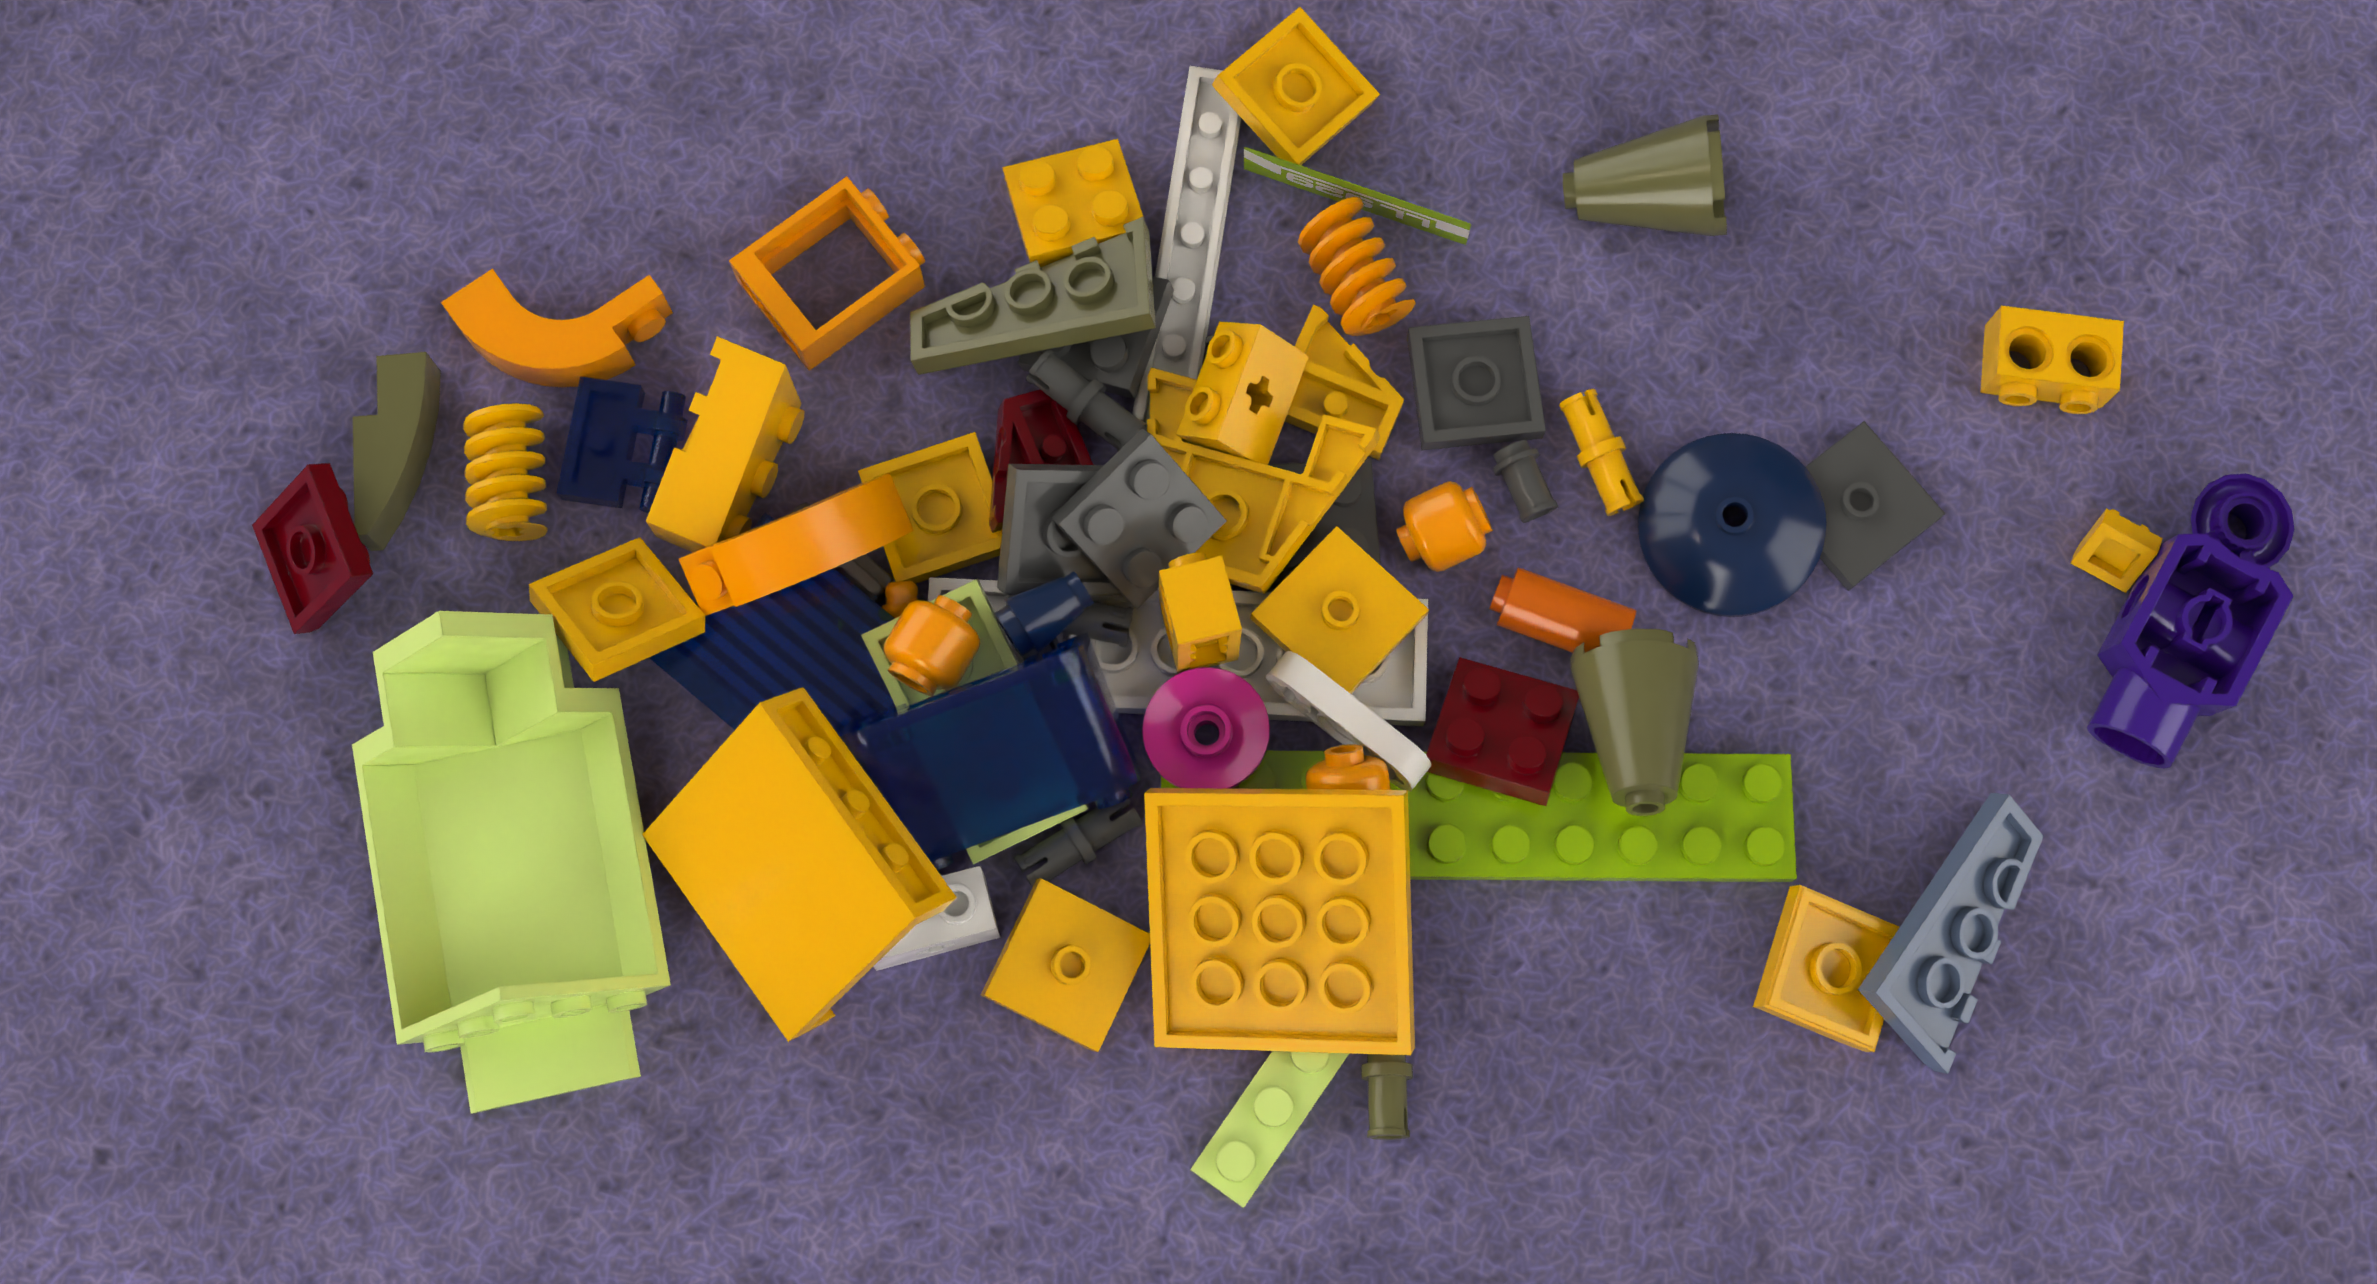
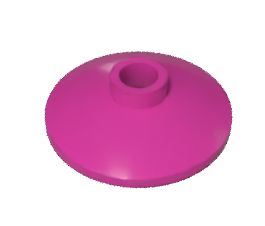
[1142,667,1270,789]

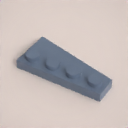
[1858,793,2044,1074]

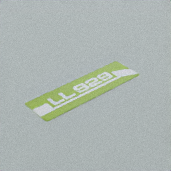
[1244,147,1471,245]

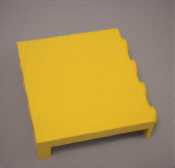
[642,687,957,1042]

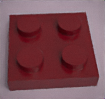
[252,463,373,634]
[1426,657,1579,806]

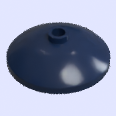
[1638,433,1826,617]

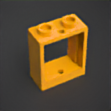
[729,176,925,371]

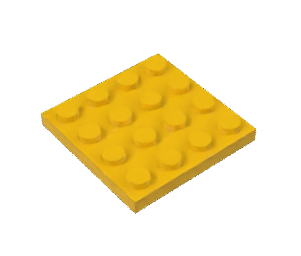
[1144,788,1415,1055]

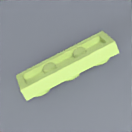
[1190,1051,1350,1208]

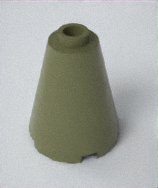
[1563,114,1727,237]
[1570,628,1699,816]

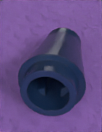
[994,571,1094,657]

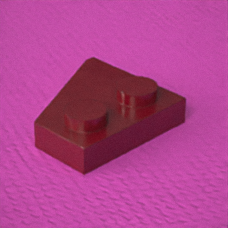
[989,389,1093,533]

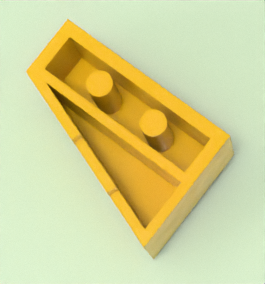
[646,336,804,552]

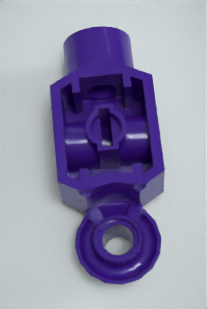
[2087,473,2295,769]

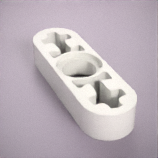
[1266,651,1432,791]

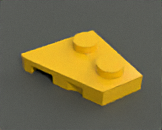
[1285,304,1404,460]

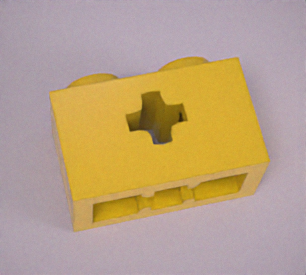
[1176,321,1309,465]

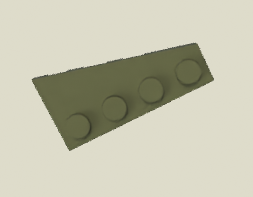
[910,217,1156,375]

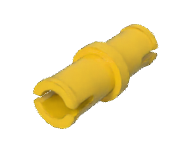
[1559,389,1644,516]

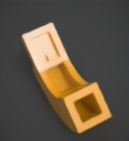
[441,268,673,387]
[678,473,914,616]

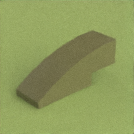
[353,352,441,551]

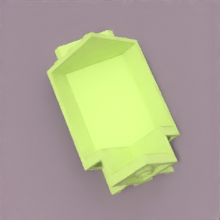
[352,611,671,1114]

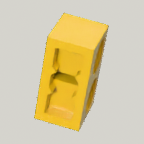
[1980,305,2124,414]
[1159,553,1242,674]

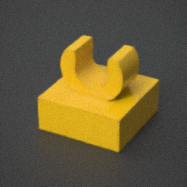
[2070,508,2163,593]

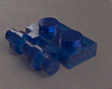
[556,377,688,513]

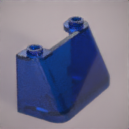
[838,632,1142,871]

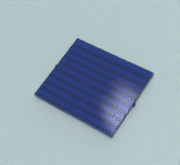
[650,512,896,757]

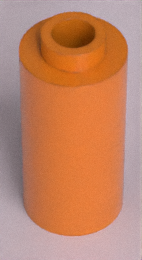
[1489,567,1636,653]

